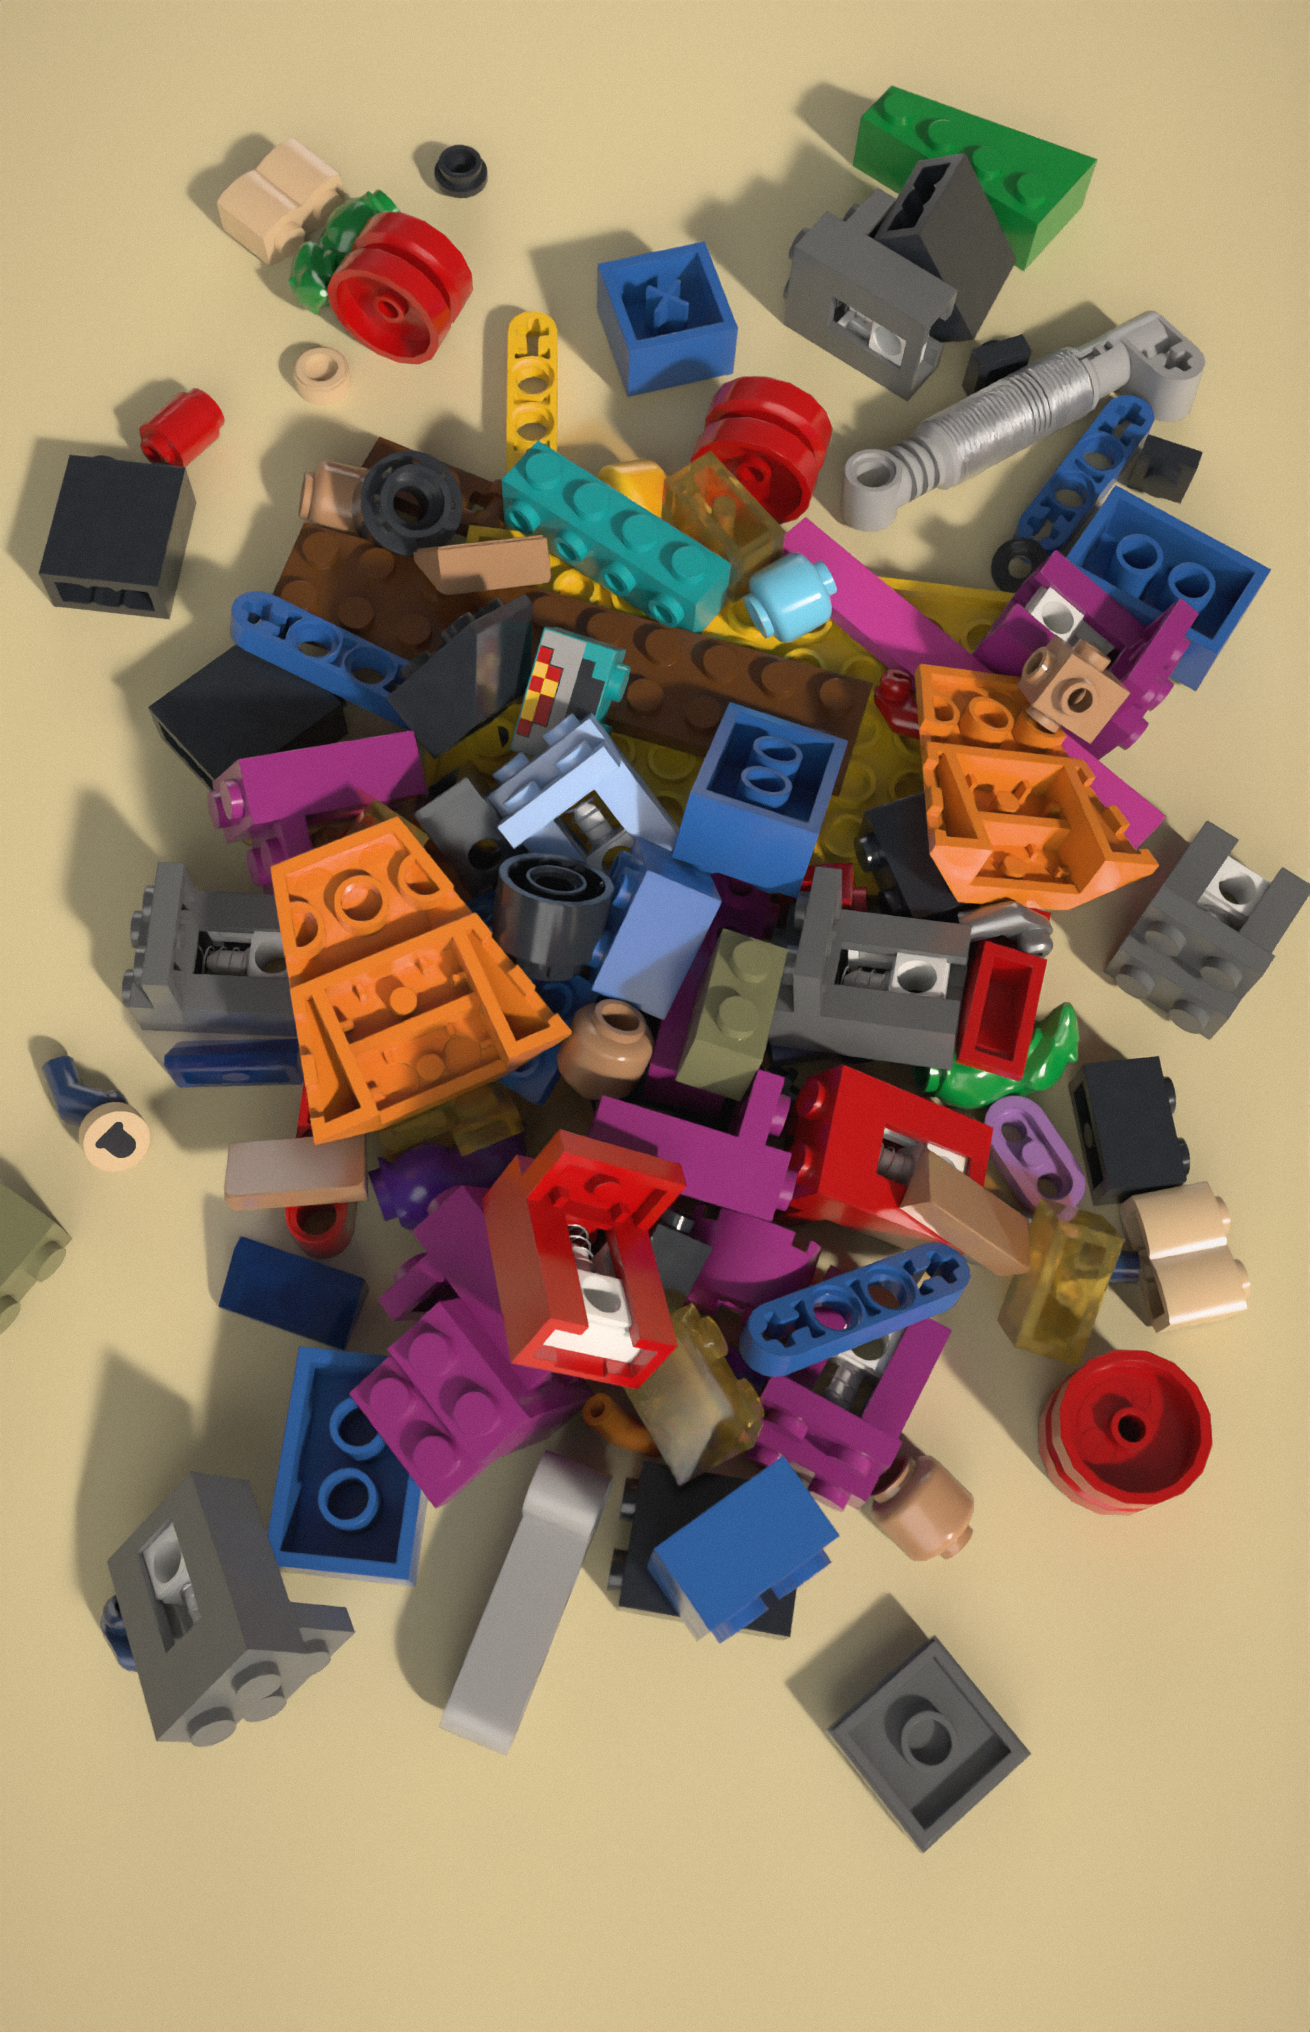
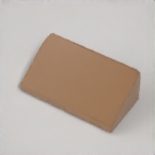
[413,535,551,595]
[224,1134,369,1211]
[899,1149,1031,1277]

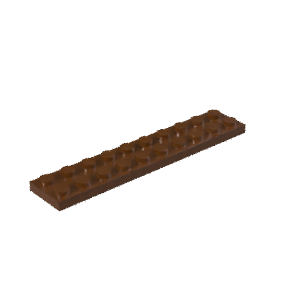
[272,522,873,797]

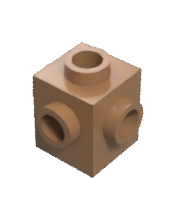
[1017,634,1130,744]

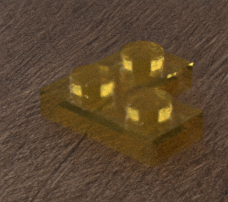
[377,1080,525,1156]

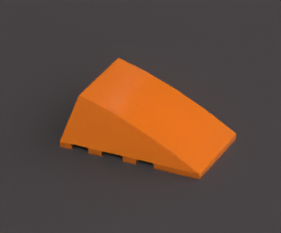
[914,664,1159,911]
[270,816,572,1145]

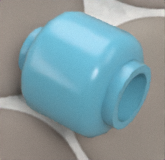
[743,552,837,643]

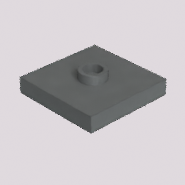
[824,1635,1031,1853]

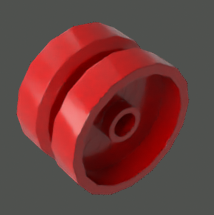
[327,212,473,365]
[689,376,833,525]
[1037,1349,1213,1516]

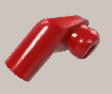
[874,670,920,740]

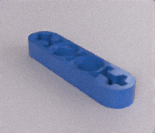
[1012,395,1154,564]
[230,591,411,731]
[739,1242,971,1377]

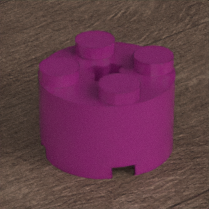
[682,1205,822,1336]

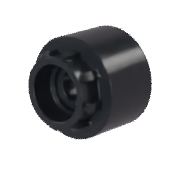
[351,450,463,557]
[489,853,614,981]

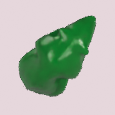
[288,189,401,314]
[911,1002,1079,1109]

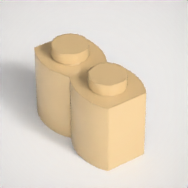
[217,138,345,266]
[1119,1181,1250,1333]

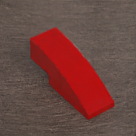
[955,904,1051,1081]

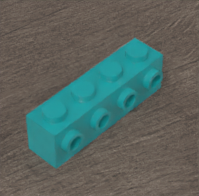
[501,440,731,634]

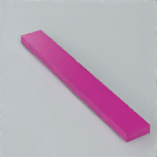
[764,517,1166,850]

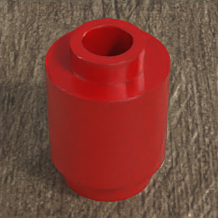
[139,388,225,467]

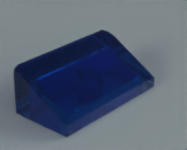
[164,1038,304,1088]
[218,1236,370,1351]

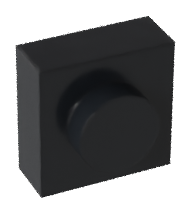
[962,334,1032,397]
[1127,434,1203,504]

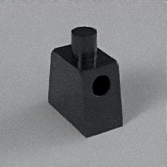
[413,759,528,894]

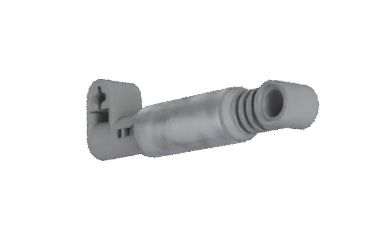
[841,311,1206,532]

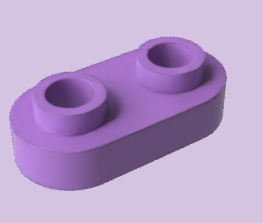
[981,1096,1086,1220]

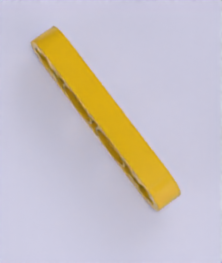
[506,311,558,474]

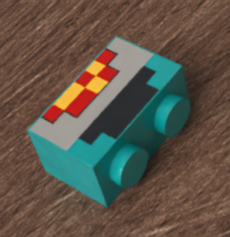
[509,627,630,757]

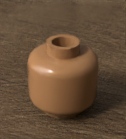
[298,461,368,538]
[556,999,655,1100]
[870,1454,974,1561]

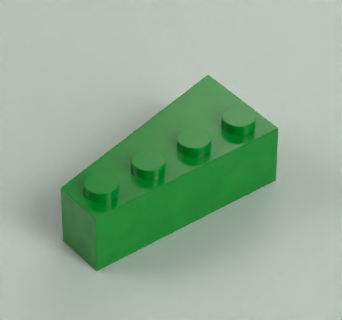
[852,85,1097,271]

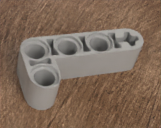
[439,1450,613,1756]

